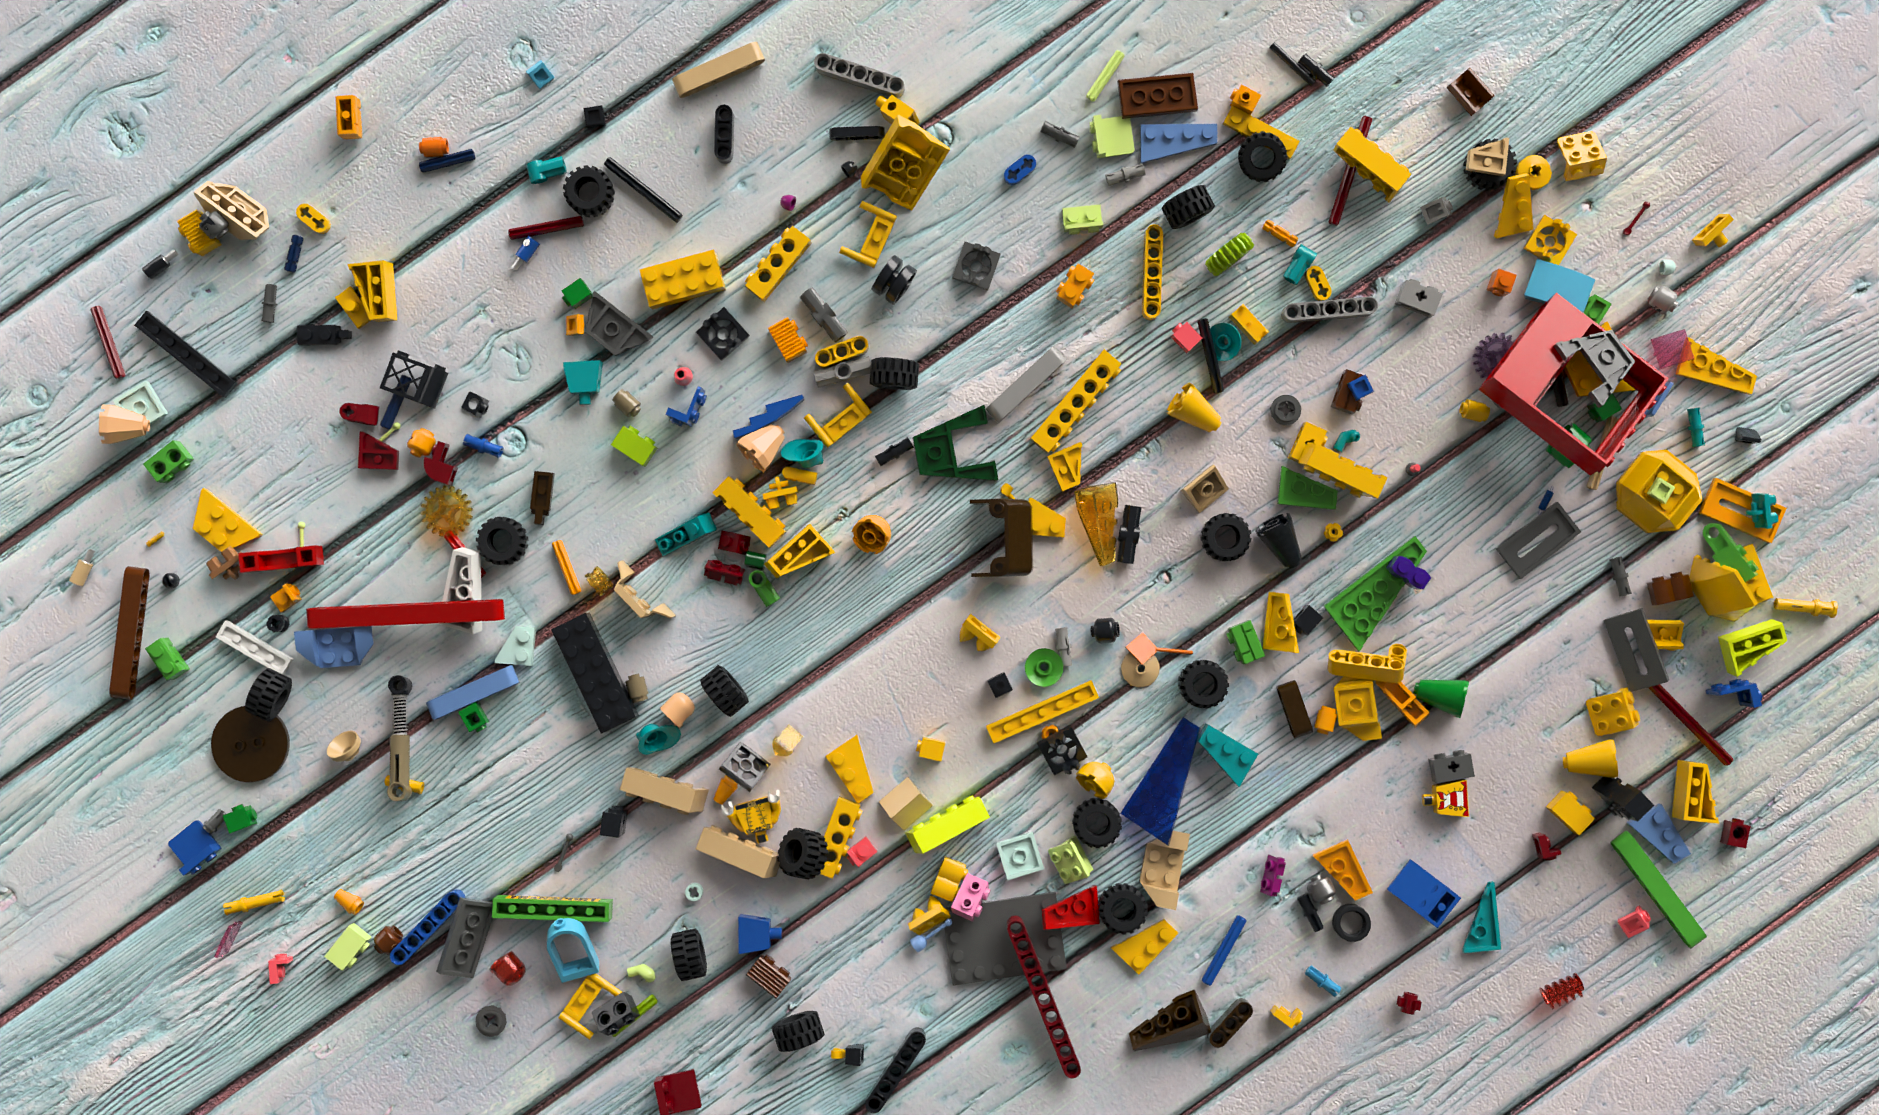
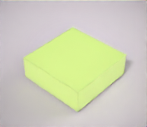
[1647,477,1675,504]

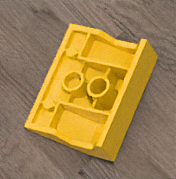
[861,115,950,211]

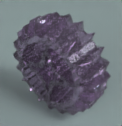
[1472,333,1516,379]

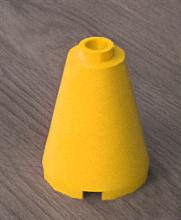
[1167,382,1221,432]
[1562,739,1618,778]

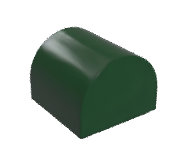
[744,551,767,570]

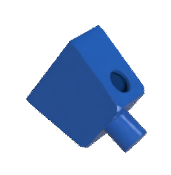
[738,914,782,954]

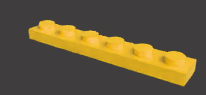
[986,680,1099,744]

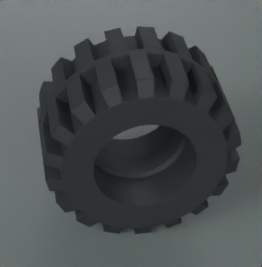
[1238,131,1287,182]
[1463,138,1517,191]
[563,165,615,217]
[1161,185,1215,229]
[869,357,919,390]
[1200,513,1252,562]
[476,517,528,565]
[1178,660,1229,709]
[700,665,749,717]
[245,668,292,722]
[1072,798,1122,848]
[777,828,828,880]
[1098,883,1148,935]
[671,928,707,981]
[772,1011,825,1052]

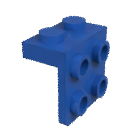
[665,386,707,427]
[1706,679,1762,708]
[168,820,222,876]

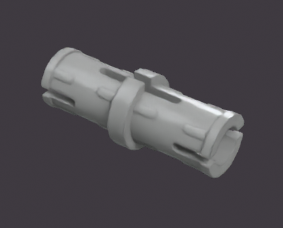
[1105,163,1146,186]
[1055,627,1072,666]

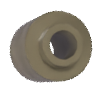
[612,389,641,417]
[625,673,649,703]

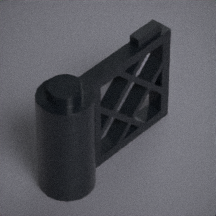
[380,350,448,409]

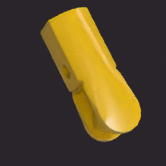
[782,467,818,485]

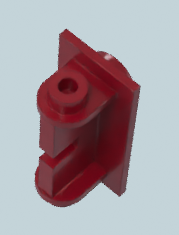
[704,560,745,586]

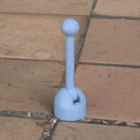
[910,919,952,952]

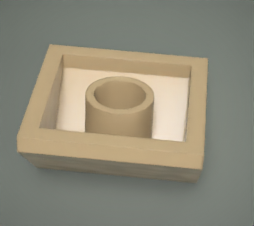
[1180,465,1229,513]
[879,777,933,830]

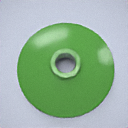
[1025,648,1063,687]

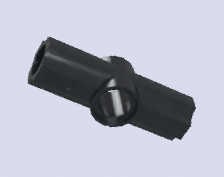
[1117,505,1142,564]

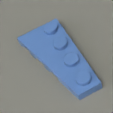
[1140,124,1217,164]

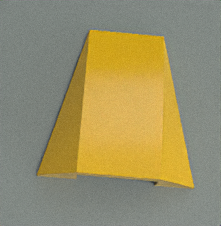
[1689,555,1758,622]

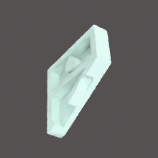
[495,626,536,666]

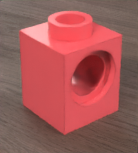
[1171,322,1202,354]

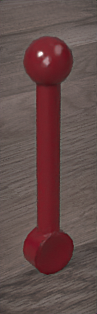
[1623,201,1650,235]

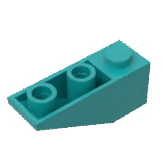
[655,513,717,556]

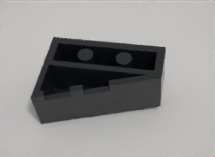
[1591,777,1655,822]

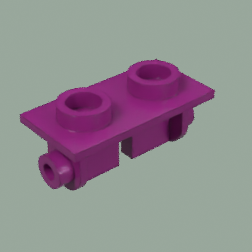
[1260,854,1286,896]

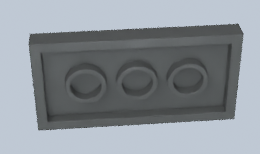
[436,897,493,978]

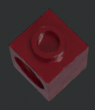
[1720,818,1751,849]

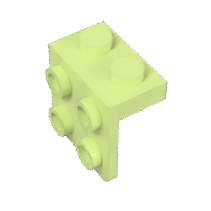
[1089,115,1135,159]

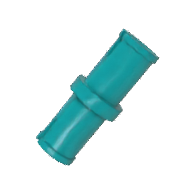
[1687,407,1705,447]

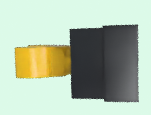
[831,1044,864,1066]

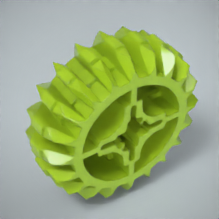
[1205,232,1254,276]

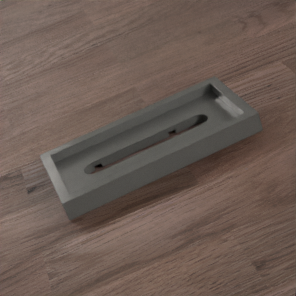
[1496,502,1581,579]
[1603,608,1669,692]

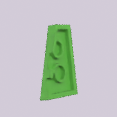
[1277,466,1338,510]

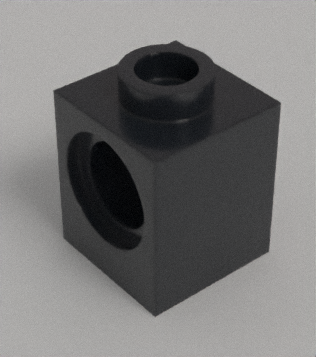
[1293,605,1323,635]
[987,672,1013,698]

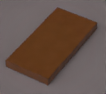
[1117,73,1198,119]

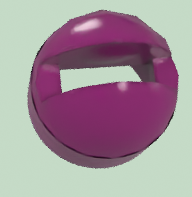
[780,195,796,211]

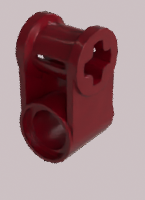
[339,403,380,426]

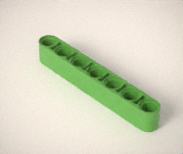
[1610,830,1707,949]

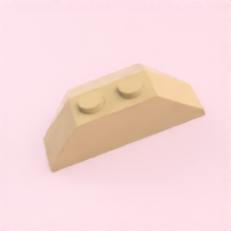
[194,181,269,240]

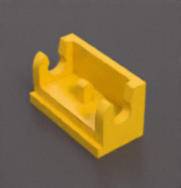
[1229,304,1269,345]

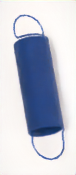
[1538,487,1554,515]

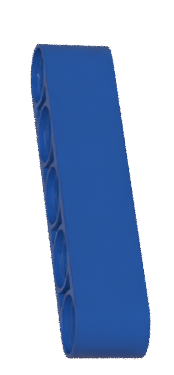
[390,889,466,965]

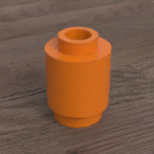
[419,137,449,157]

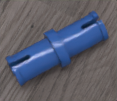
[463,434,504,458]

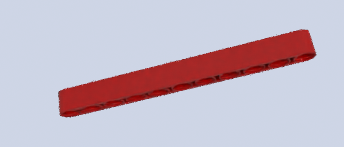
[306,599,505,629]

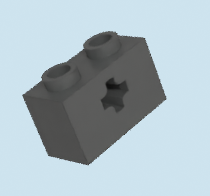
[1428,750,1475,783]

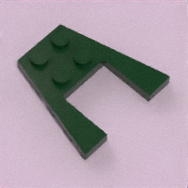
[912,405,999,481]

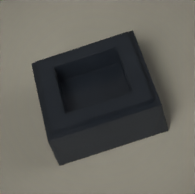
[583,105,606,128]

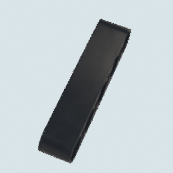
[865,1027,926,1113]

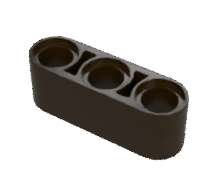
[1276,680,1313,739]
[1207,998,1253,1048]

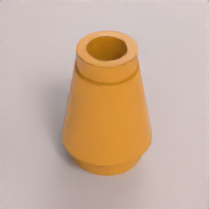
[713,775,738,805]
[334,889,364,915]

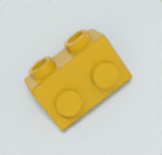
[1647,620,1684,651]

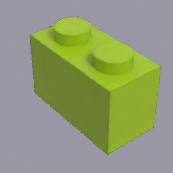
[611,425,658,467]

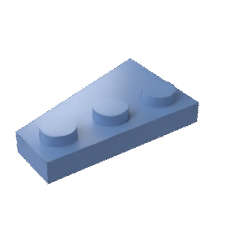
[1626,803,1691,864]

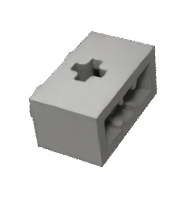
[1395,279,1443,318]

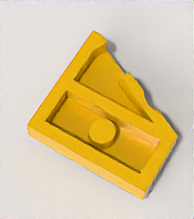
[1047,442,1082,492]

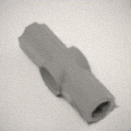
[814,356,871,388]

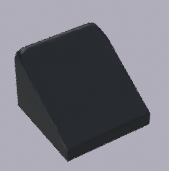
[1735,427,1762,444]

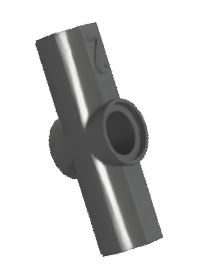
[800,287,848,343]

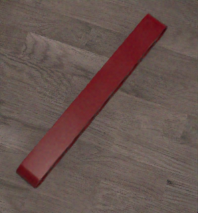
[1006,915,1081,1079]

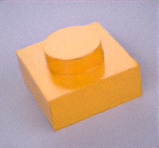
[566,314,585,336]

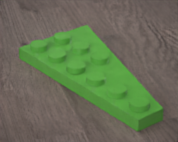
[1323,536,1427,652]

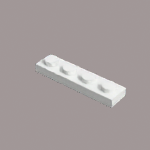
[216,620,293,675]

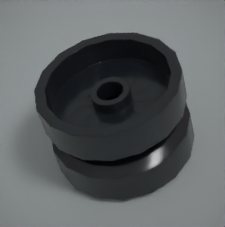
[871,255,917,305]

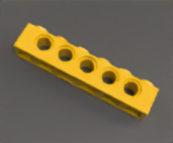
[1030,349,1122,454]

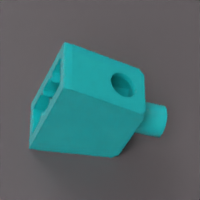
[563,360,603,405]

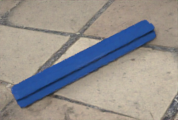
[1202,915,1247,986]

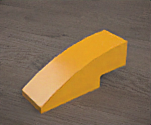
[1375,681,1430,728]

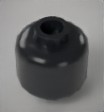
[1091,617,1120,643]

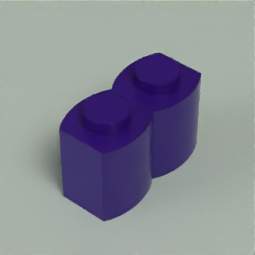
[1386,556,1431,589]

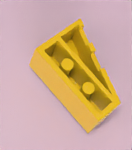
[764,524,835,579]

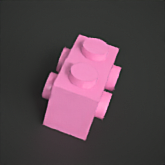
[951,873,991,922]

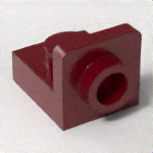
[1532,832,1562,861]

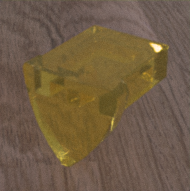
[772,724,803,756]

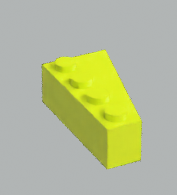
[905,795,990,854]

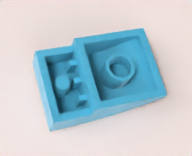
[1524,259,1595,313]

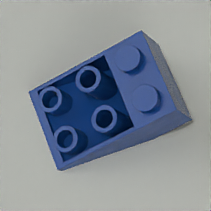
[1387,859,1461,928]

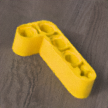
[1327,644,1407,683]

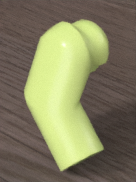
[627,964,656,983]

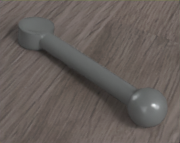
[554,834,573,872]

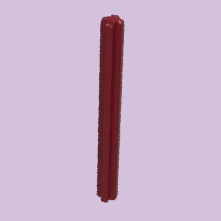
[1328,116,1372,226]
[1648,684,1734,766]

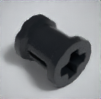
[266,615,290,632]

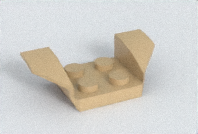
[614,560,676,619]
[1139,830,1190,910]

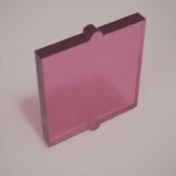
[1651,329,1694,369]
[214,921,243,958]

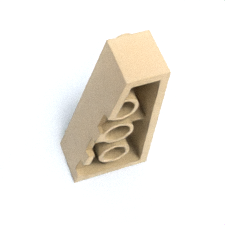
[696,825,780,878]

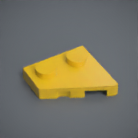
[1029,498,1066,538]

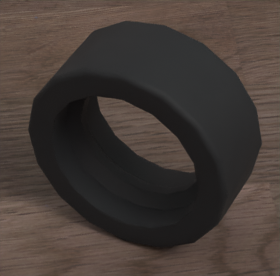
[1332,904,1371,942]

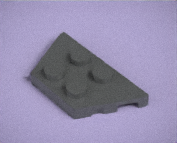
[585,291,653,356]

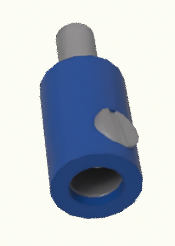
[511,236,540,271]

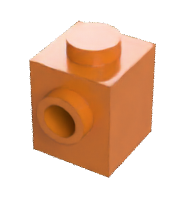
[1486,269,1517,297]

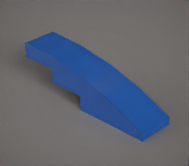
[733,395,804,439]

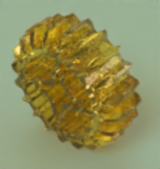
[420,485,473,537]

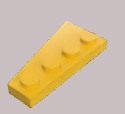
[1676,337,1757,395]

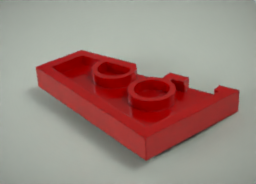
[1042,885,1100,929]

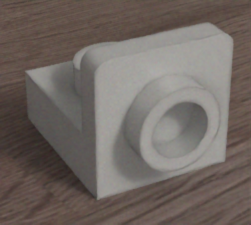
[1420,197,1453,225]

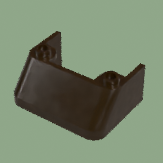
[970,499,1033,577]

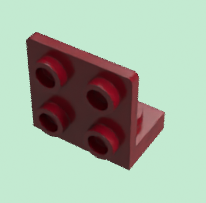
[654,1069,702,1115]

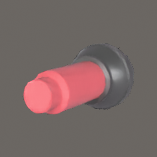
[1405,463,1421,476]

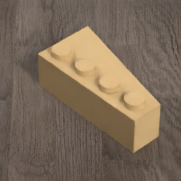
[620,767,709,815]

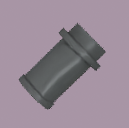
[203,809,226,834]

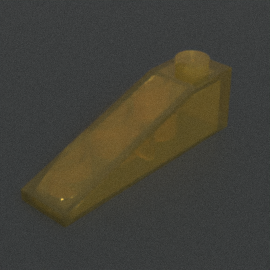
[1074,482,1118,566]

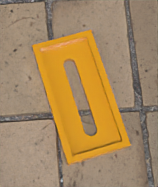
[1699,478,1787,543]

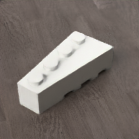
[437,547,482,634]

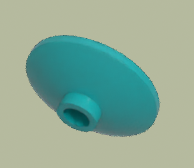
[1210,323,1241,361]

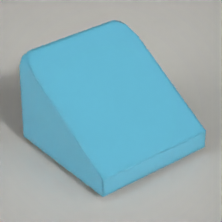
[526,60,554,89]

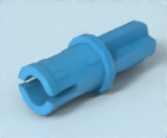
[1305,966,1341,997]

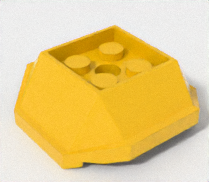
[1616,450,1703,533]

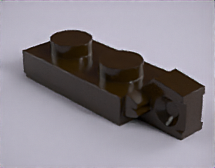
[530,471,555,525]

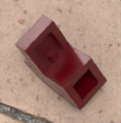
[424,441,458,486]

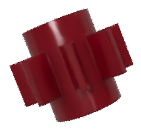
[1396,992,1422,1015]

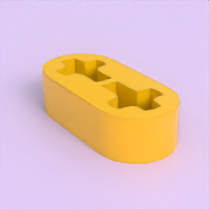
[296,204,331,234]
[1305,266,1332,301]

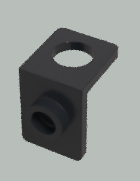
[462,391,489,418]

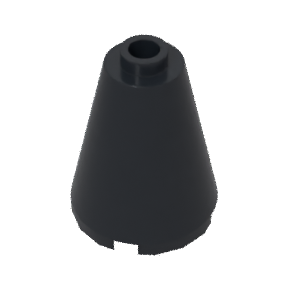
[1255,513,1302,569]

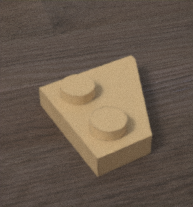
[1466,138,1509,176]

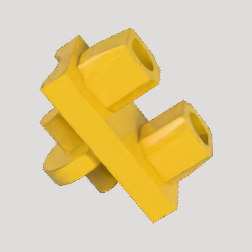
[763,476,799,510]

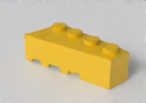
[1333,127,1412,203]
[1298,442,1388,499]
[712,476,786,548]

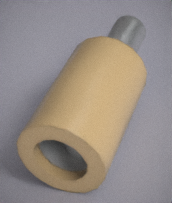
[69,549,95,586]

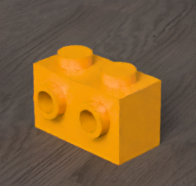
[1056,263,1095,309]

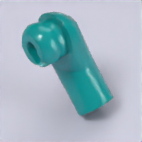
[1333,430,1360,452]

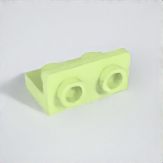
[1062,205,1103,235]

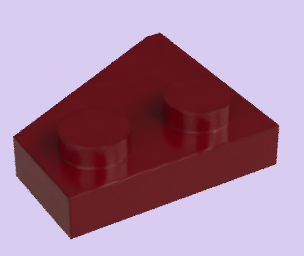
[358,431,399,470]

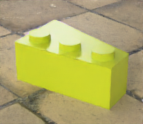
[1718,619,1787,677]

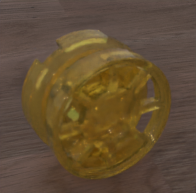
[585,566,614,596]

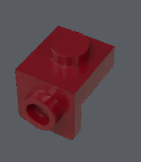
[718,530,751,555]

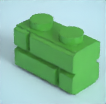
[1226,620,1265,664]
[145,637,190,681]

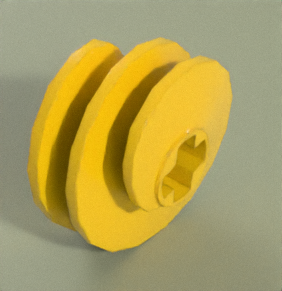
[1515,155,1552,190]

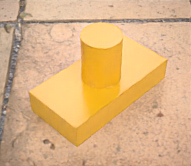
[1692,214,1734,247]
[335,286,371,329]

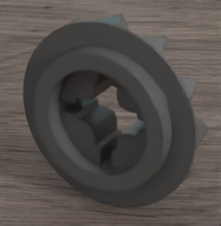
[1270,395,1301,425]
[476,1005,507,1037]

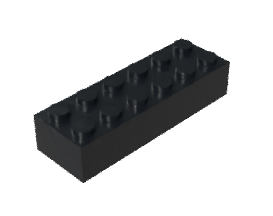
[551,612,639,734]

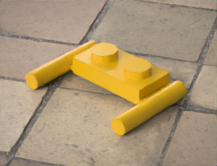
[839,201,897,268]
[804,383,872,448]
[558,973,622,1040]

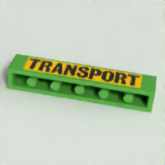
[492,895,613,922]

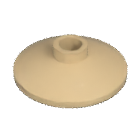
[1121,652,1160,687]

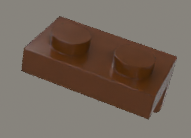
[1446,68,1494,116]

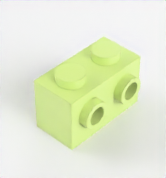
[324,923,372,971]

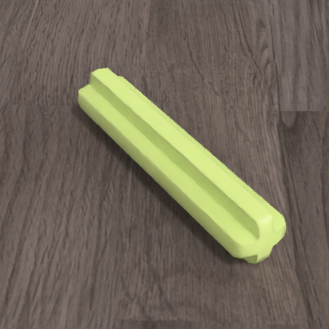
[1086,50,1125,102]

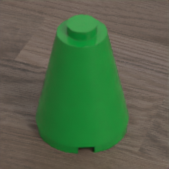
[1413,679,1469,718]

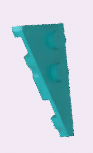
[1462,881,1501,953]

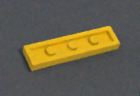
[1223,106,1300,159]

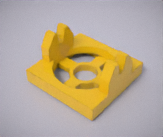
[1524,215,1577,265]

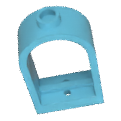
[547,918,599,983]

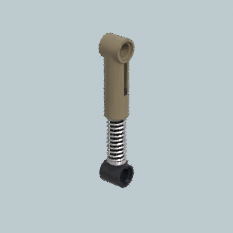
[387,675,412,802]

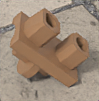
[206,546,242,580]

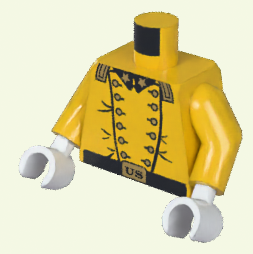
[721,790,781,843]

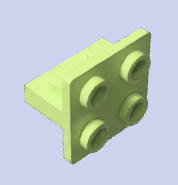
[1048,836,1094,884]

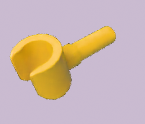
[1000,483,1015,499]

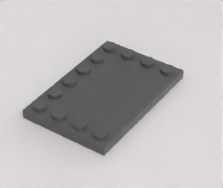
[943,892,1067,986]

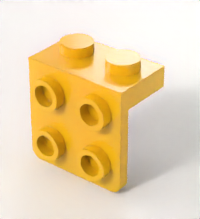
[1557,131,1607,181]
[1586,687,1640,736]

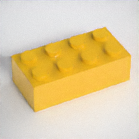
[639,249,726,310]

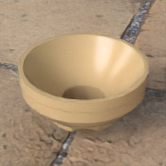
[327,731,361,762]

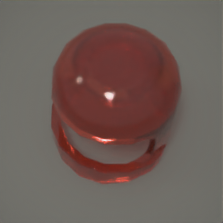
[489,951,526,986]

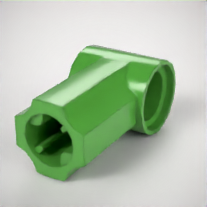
[749,570,780,607]

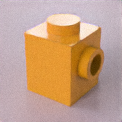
[1230,84,1262,115]

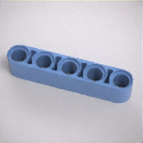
[426,665,520,720]

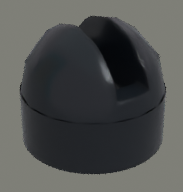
[841,161,858,178]
[162,573,180,588]

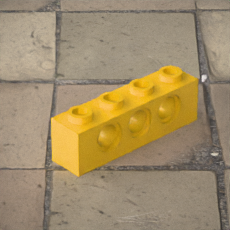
[745,226,812,302]
[820,796,863,879]

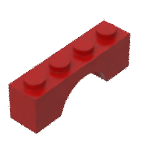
[238,545,324,573]

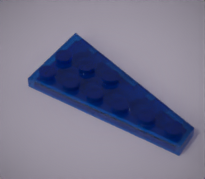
[1120,717,1200,846]

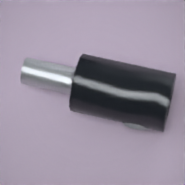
[142,250,178,279]

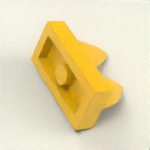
[960,614,1000,651]
[908,896,951,935]

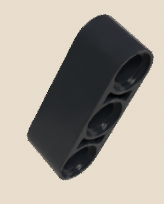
[714,104,734,164]

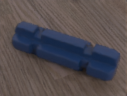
[284,235,303,273]

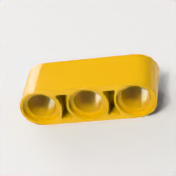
[815,336,869,368]

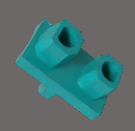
[1746,493,1778,529]

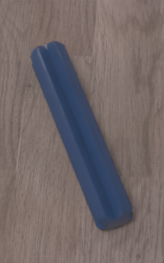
[419,149,476,173]
[380,375,412,429]

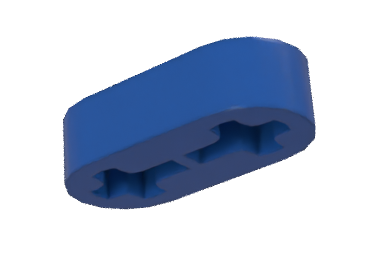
[1004,155,1036,185]

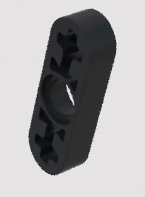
[829,126,885,141]

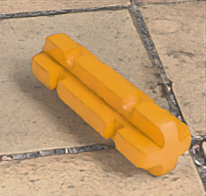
[1262,220,1298,247]

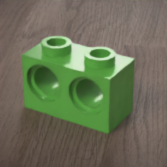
[143,440,194,483]

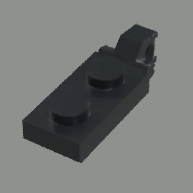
[297,325,352,346]

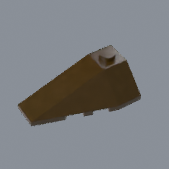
[1129,989,1212,1051]

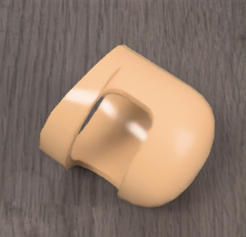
[660,692,695,729]

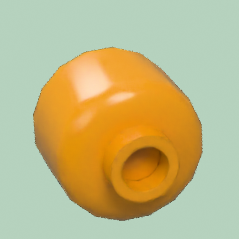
[407,428,436,458]

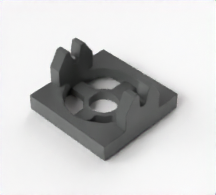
[952,242,1001,290]

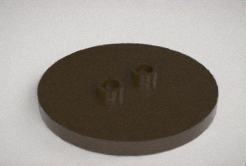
[211,706,290,782]

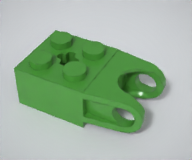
[1703,523,1759,583]

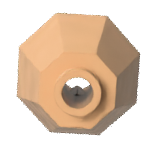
[99,405,150,444]
[737,424,785,473]

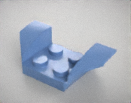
[294,626,374,668]

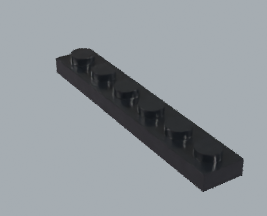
[134,311,238,398]

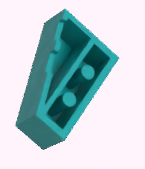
[1196,723,1258,787]

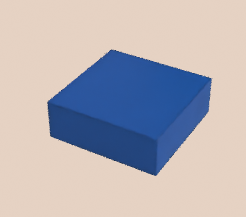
[1347,374,1374,401]

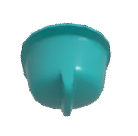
[781,439,824,468]
[636,724,681,755]

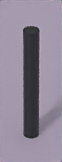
[1269,42,1316,86]

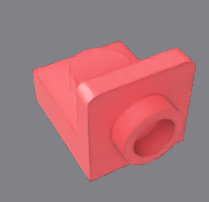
[847,836,877,867]
[1618,905,1651,938]
[268,954,293,984]

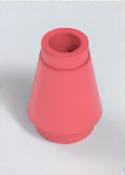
[674,367,693,386]

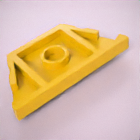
[193,488,263,552]

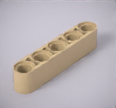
[672,42,765,98]

